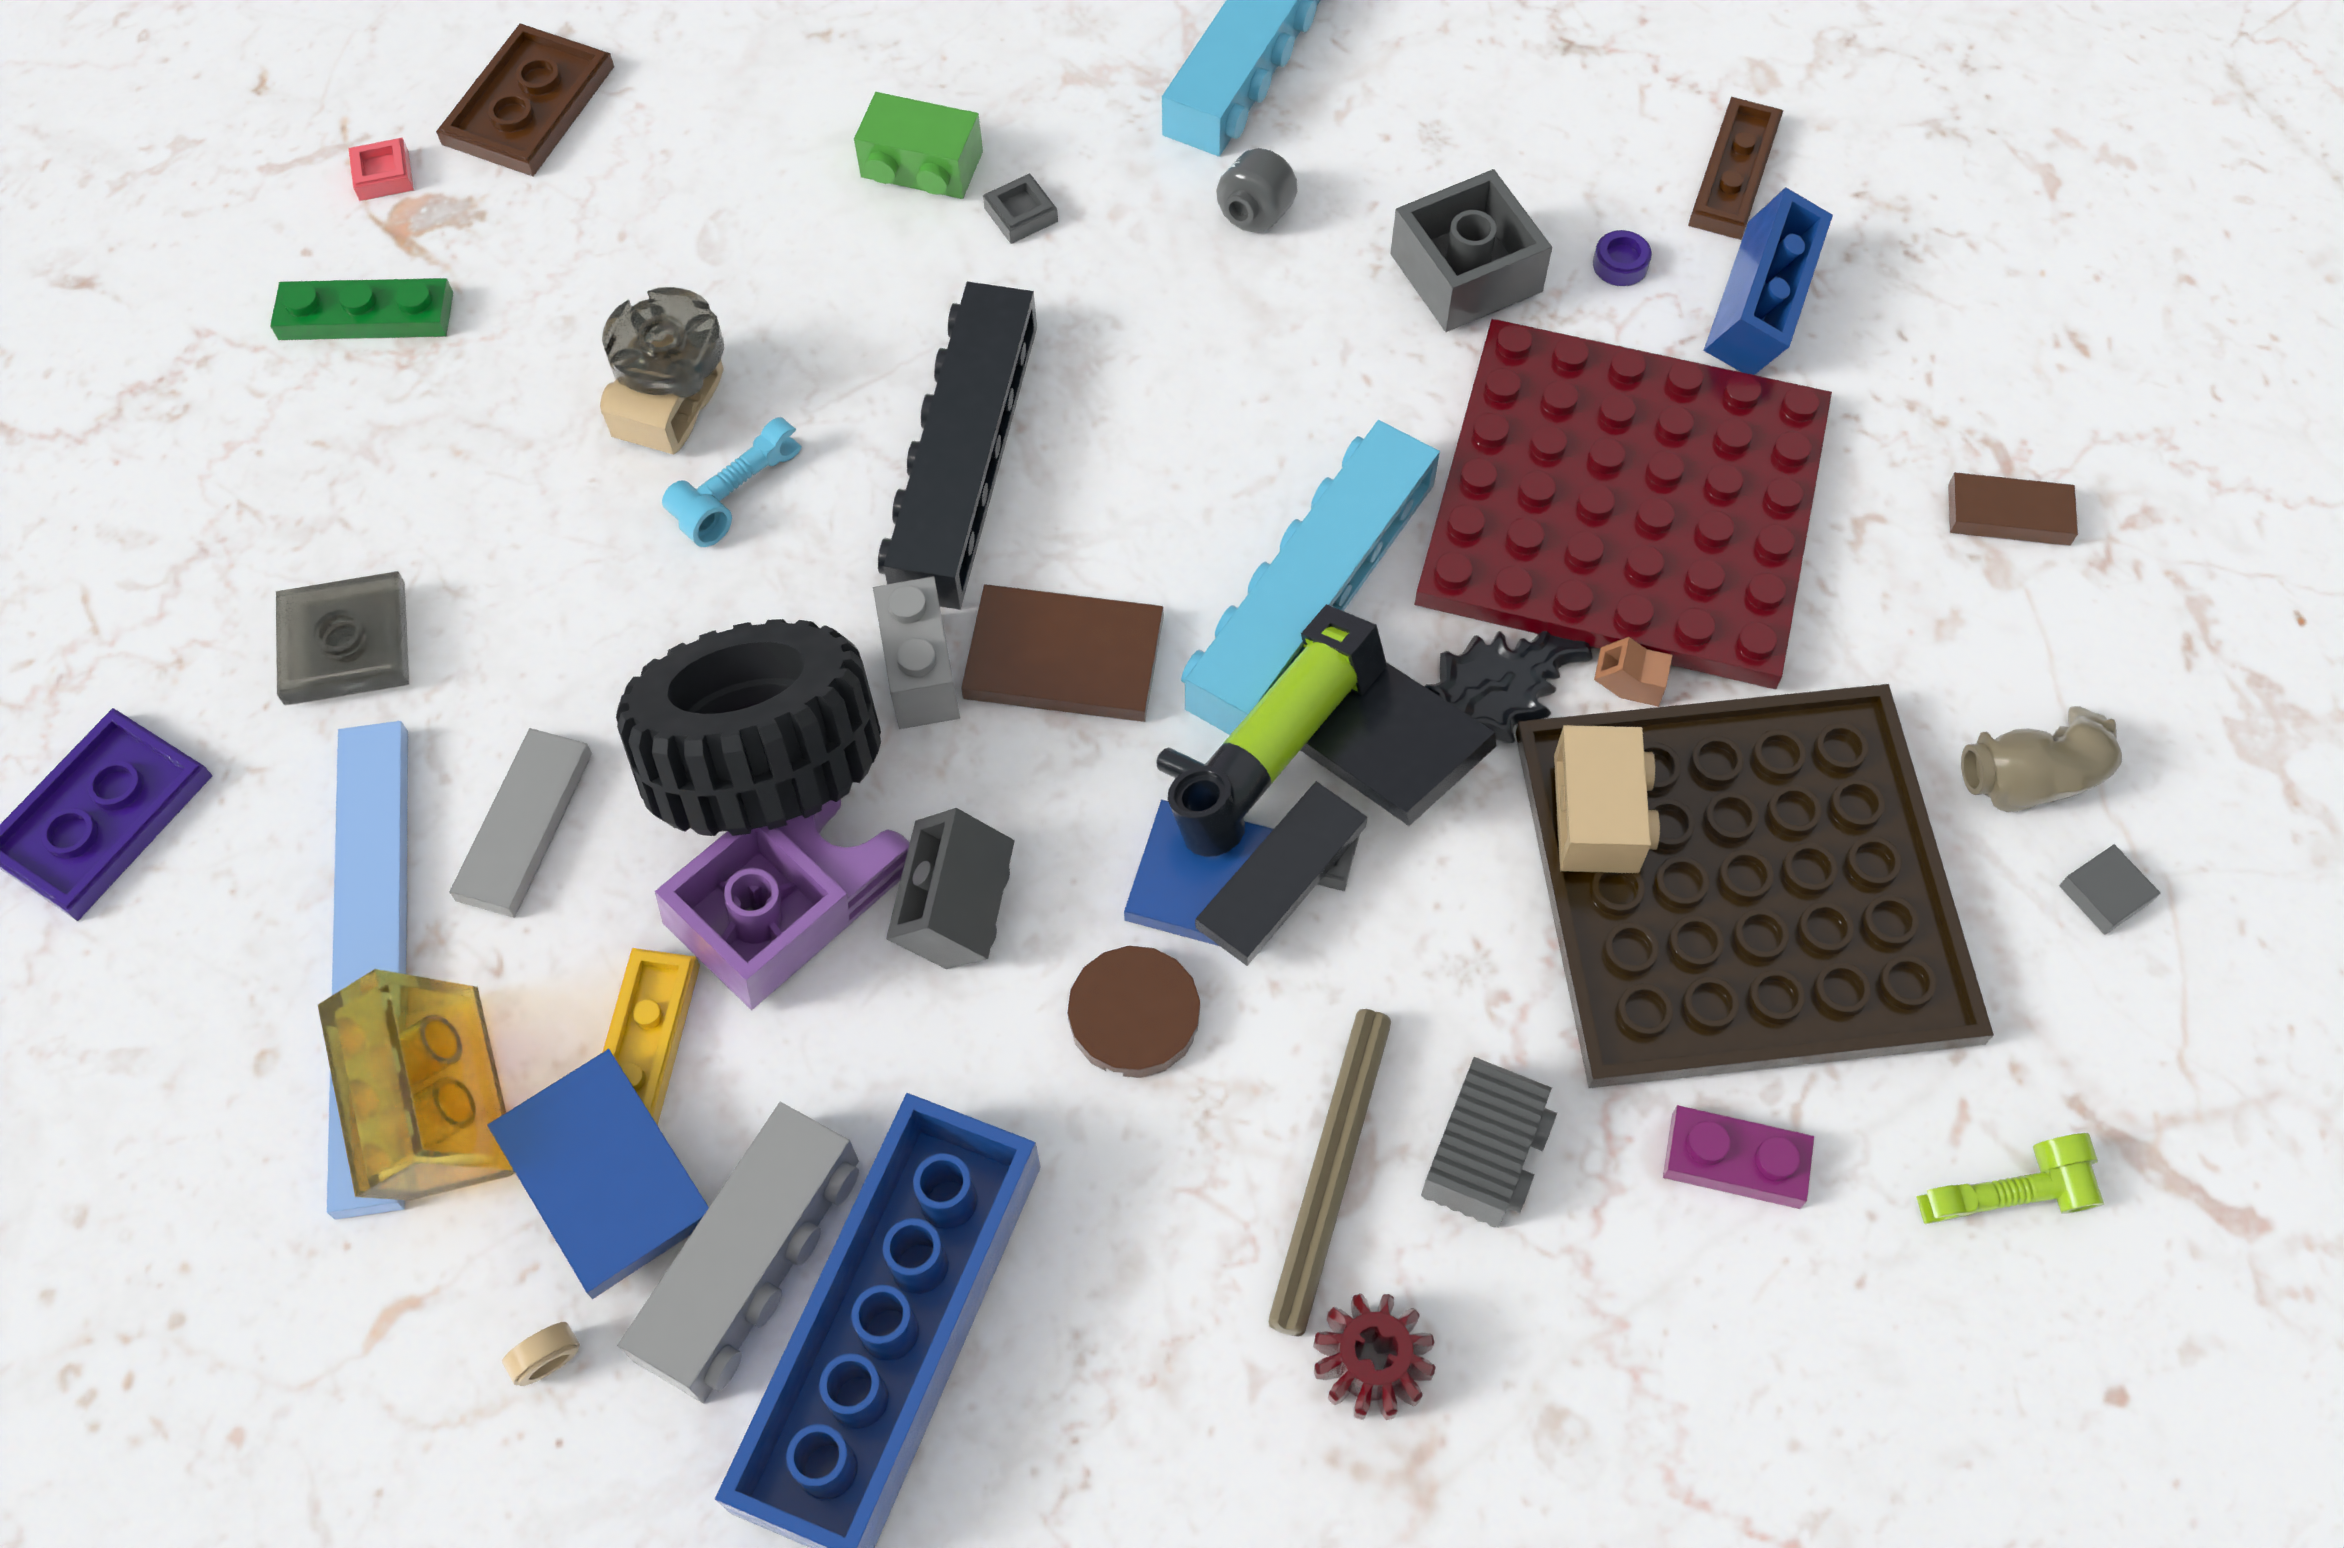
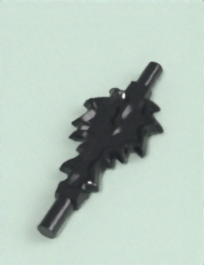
[1424,631,1595,744]

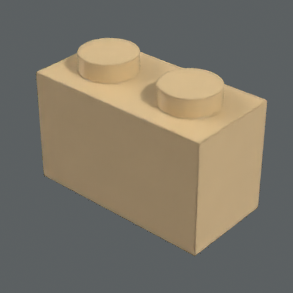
[1554,725,1660,873]

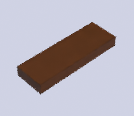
[1688,96,1784,240]

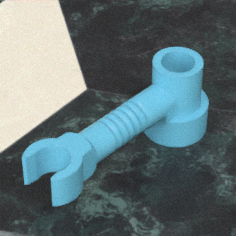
[662,417,802,547]

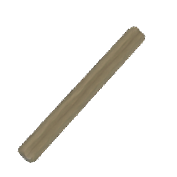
[1268,1009,1391,1337]

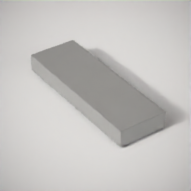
[449,728,592,918]

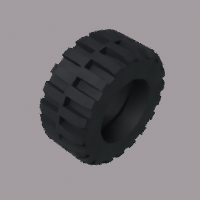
[616,619,881,836]

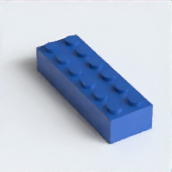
[715,1093,1041,1548]

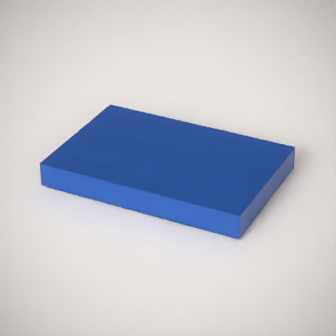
[487,1049,709,1299]

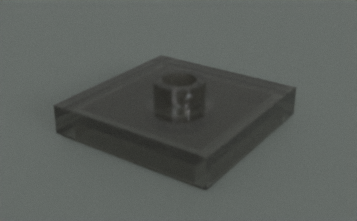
[276,571,409,706]

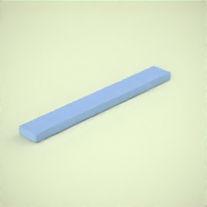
[327,721,408,1220]

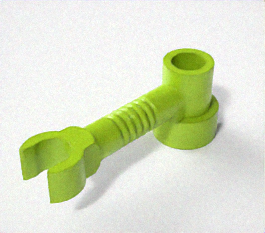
[1916,1133,2104,1224]

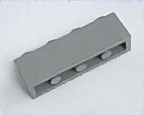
[617,1101,859,1404]

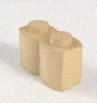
[600,325,724,455]

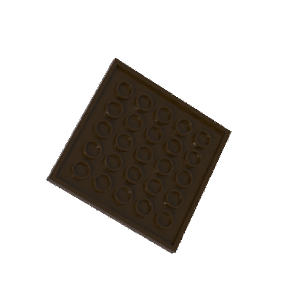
[1515,684,1994,1088]

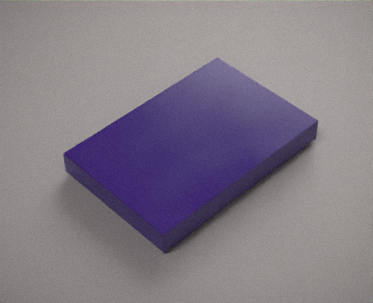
[0,708,213,921]

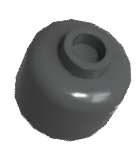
[1216,148,1298,233]

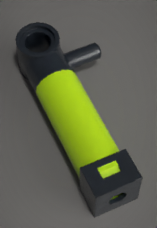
[1156,604,1387,857]

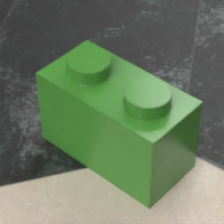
[854,91,983,199]

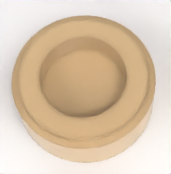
[502,1322,580,1386]

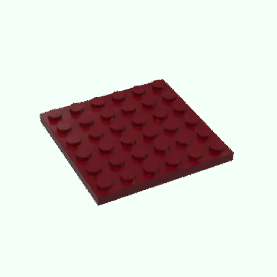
[1414,319,1832,690]

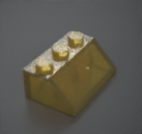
[318,969,515,1200]

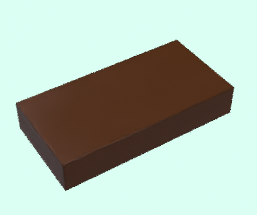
[1948,472,2078,546]

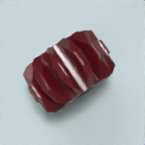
[1313,1293,1436,1420]

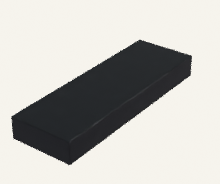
[1195,781,1368,966]

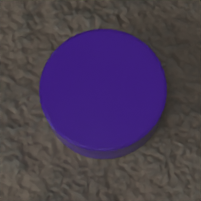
[1593,230,1652,286]

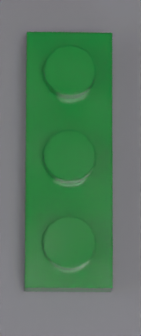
[270,278,454,340]

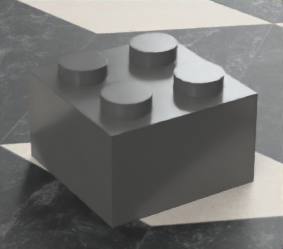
[1390,169,1552,332]

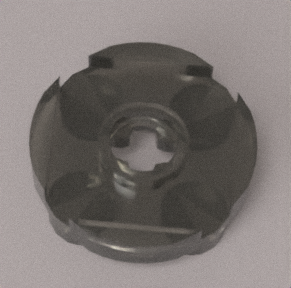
[602,287,724,398]

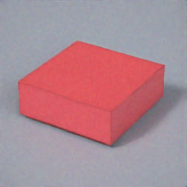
[349,137,414,201]

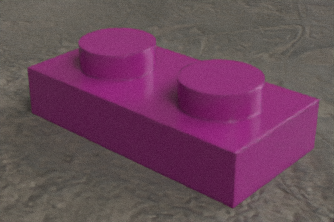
[1663,1105,1814,1209]

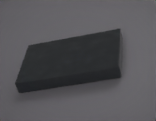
[1300,662,1497,826]

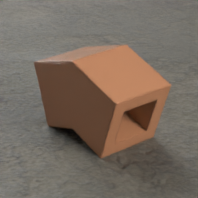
[1594,637,1672,707]

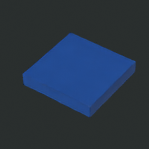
[1124,799,1273,946]

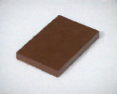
[436,23,614,177]
[961,584,1164,722]

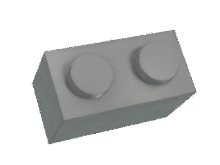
[873,576,960,729]

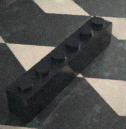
[878,281,1037,610]

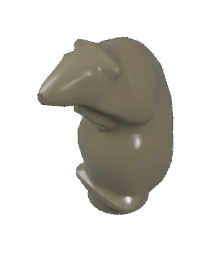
[1961,706,2122,812]

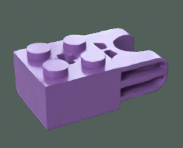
[655,799,910,1011]

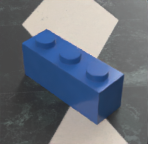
[1703,187,1833,375]

